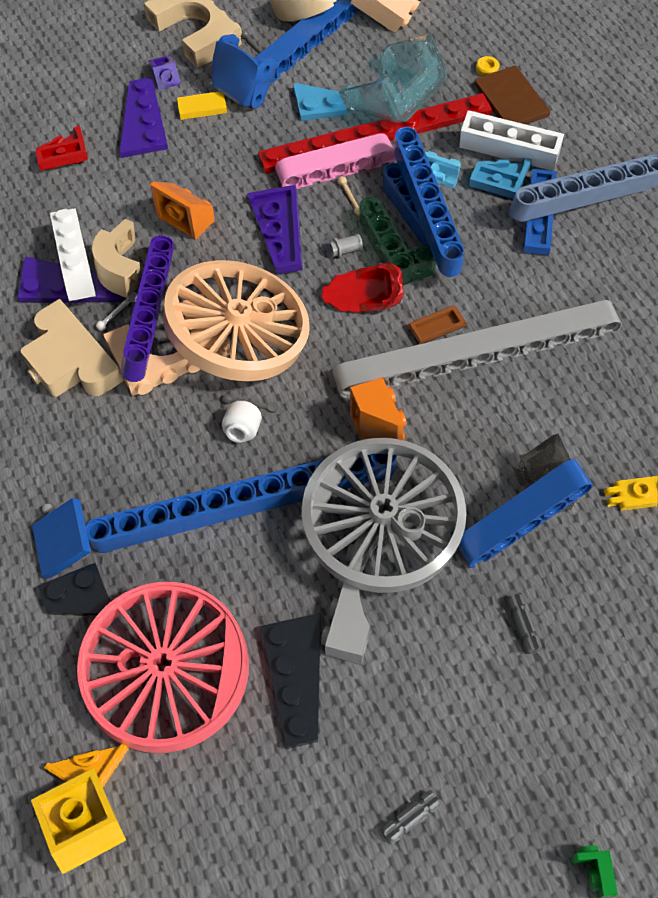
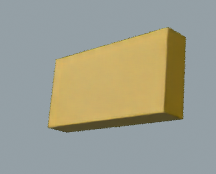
[177,91,227,120]

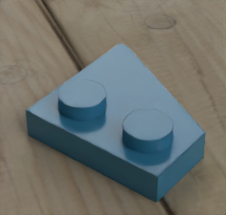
[294,83,347,121]
[469,158,532,199]

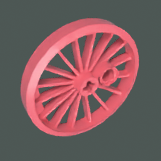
[77,582,249,753]

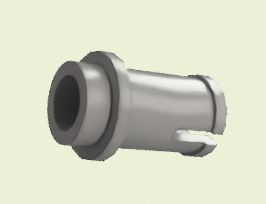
[329,234,363,258]

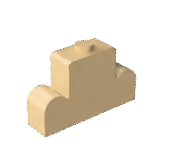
[21,299,124,397]

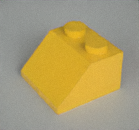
[31,768,126,874]

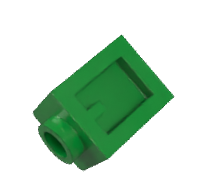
[570,845,618,898]

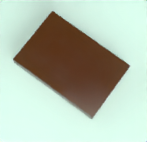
[474,65,550,125]

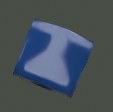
[212,34,278,109]

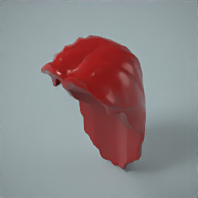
[321,262,404,313]

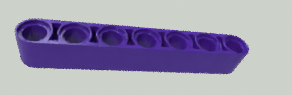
[121,235,174,382]

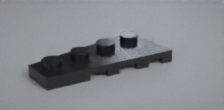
[261,613,321,749]

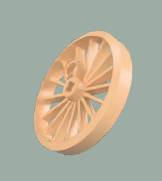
[163,260,309,381]

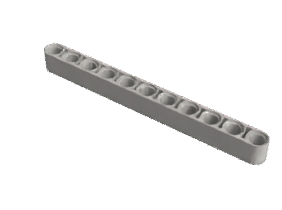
[332,300,622,399]

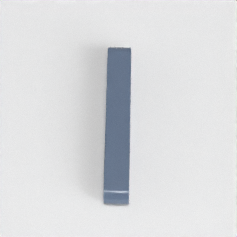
[509,154,658,221]

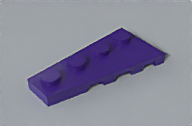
[120,77,168,158]
[247,185,303,274]
[18,257,124,303]

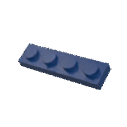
[523,169,557,255]

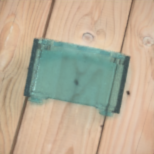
[339,34,447,123]

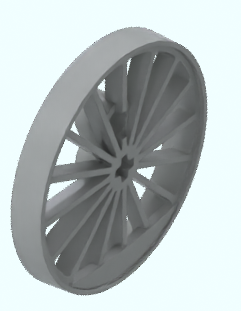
[302,438,466,593]

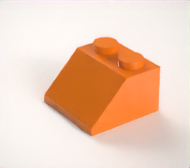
[150,181,215,240]

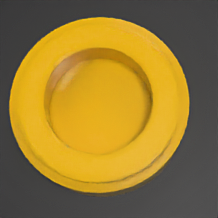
[476,56,499,77]

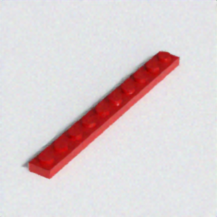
[258,93,492,174]

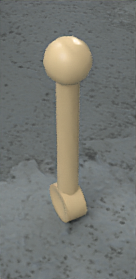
[337,176,364,216]

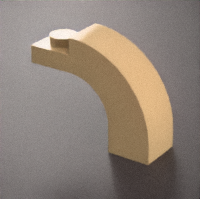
[269,0,337,21]
[92,219,141,298]

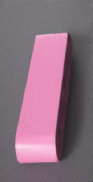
[275,134,396,189]

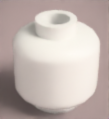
[222,401,262,443]

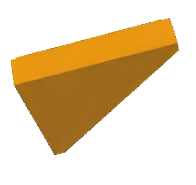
[44,744,129,787]

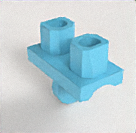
[425,151,461,189]

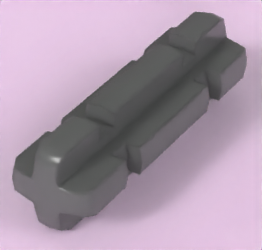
[506,594,542,654]
[382,790,441,844]

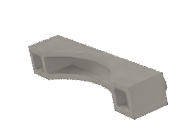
[321,483,407,665]

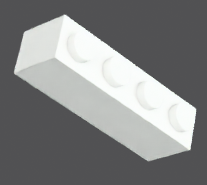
[460,110,564,171]
[50,208,96,301]

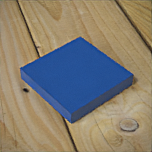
[32,498,91,578]

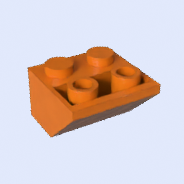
[350,377,406,440]

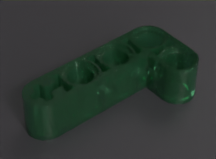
[359,197,436,285]

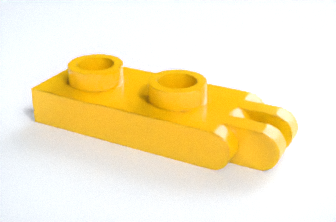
[603,476,658,511]

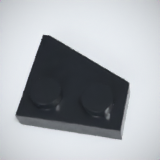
[38,563,110,616]

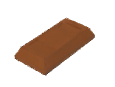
[408,305,467,344]

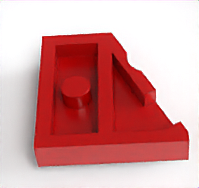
[35,126,88,171]

